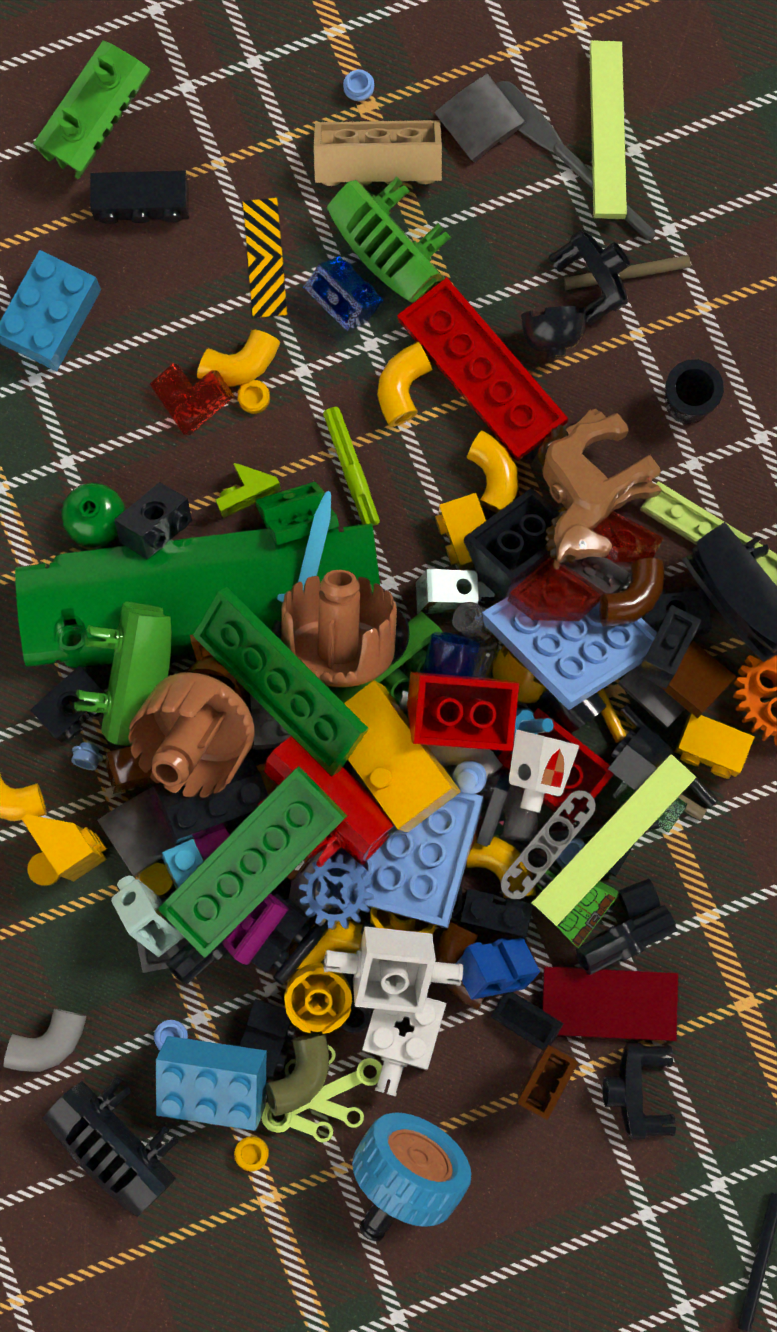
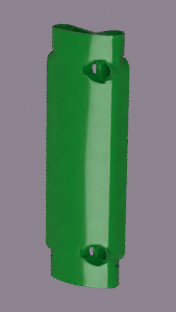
[15,523,380,668]

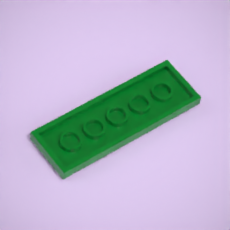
[193,587,369,776]
[158,767,347,958]

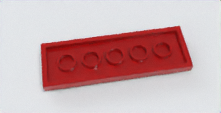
[397,277,568,461]

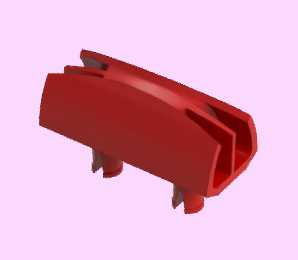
[257,736,394,867]

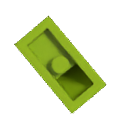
[215,463,281,518]

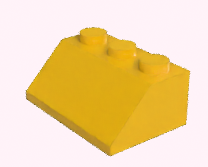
[21,814,107,882]

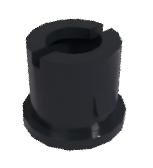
[665,359,724,424]
[536,689,606,734]

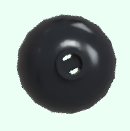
[521,306,586,358]

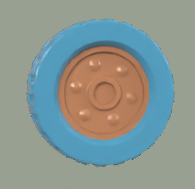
[352,1113,471,1241]

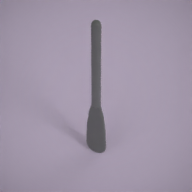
[496,81,656,240]

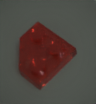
[593,511,664,562]
[507,558,601,621]

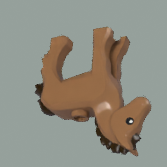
[538,408,662,569]

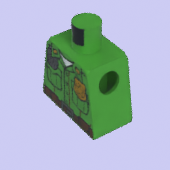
[535,870,618,948]

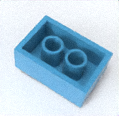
[0,250,101,372]
[156,1036,267,1131]

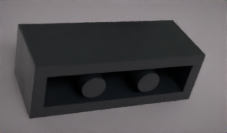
[90,171,189,224]

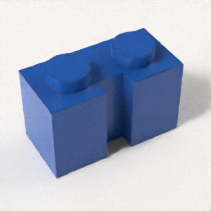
[456,937,540,1000]

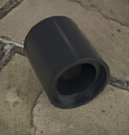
[618,878,660,918]

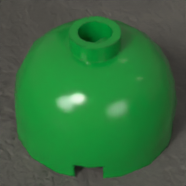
[61,482,126,548]

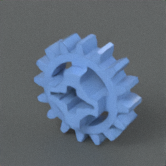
[299,854,374,930]

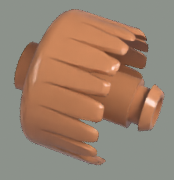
[281,570,397,687]
[128,672,255,798]

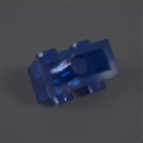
[303,256,383,332]

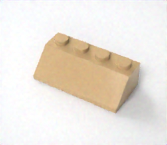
[314,120,442,186]

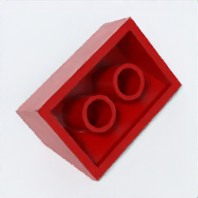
[407,672,519,751]

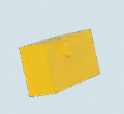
[344,680,461,832]

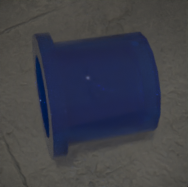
[418,632,479,677]

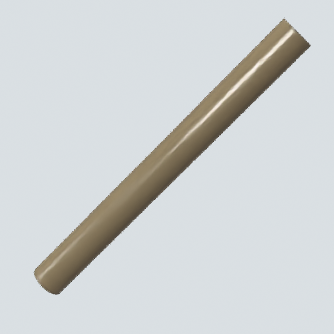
[564,255,691,290]

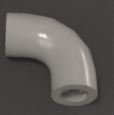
[3,1009,87,1072]

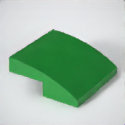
[255,482,339,545]

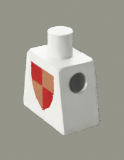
[509,730,579,813]

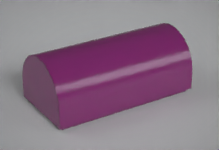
[222,894,289,965]

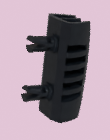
[682,522,777,662]
[42,1077,178,1217]

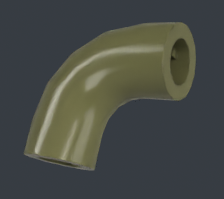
[266,1032,329,1116]

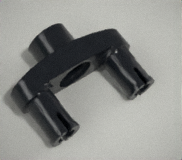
[549,229,630,326]
[602,1043,676,1140]

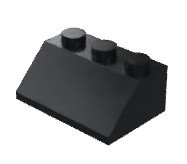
[464,488,560,600]
[152,753,269,846]

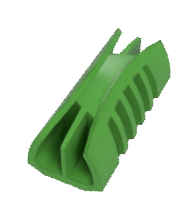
[33,41,151,179]
[326,176,452,303]
[74,601,172,746]

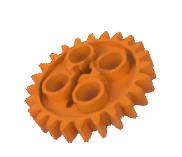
[733,654,777,746]

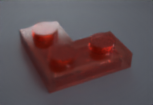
[150,364,235,435]

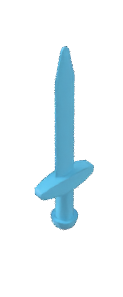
[277,491,331,603]

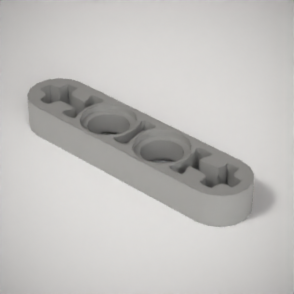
[501,790,596,899]

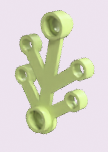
[261,1045,382,1142]

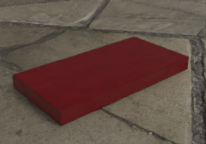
[542,967,678,1041]

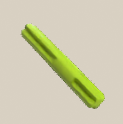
[323,407,380,526]

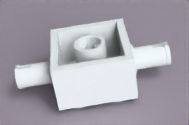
[324,927,463,1013]
[362,997,446,1096]

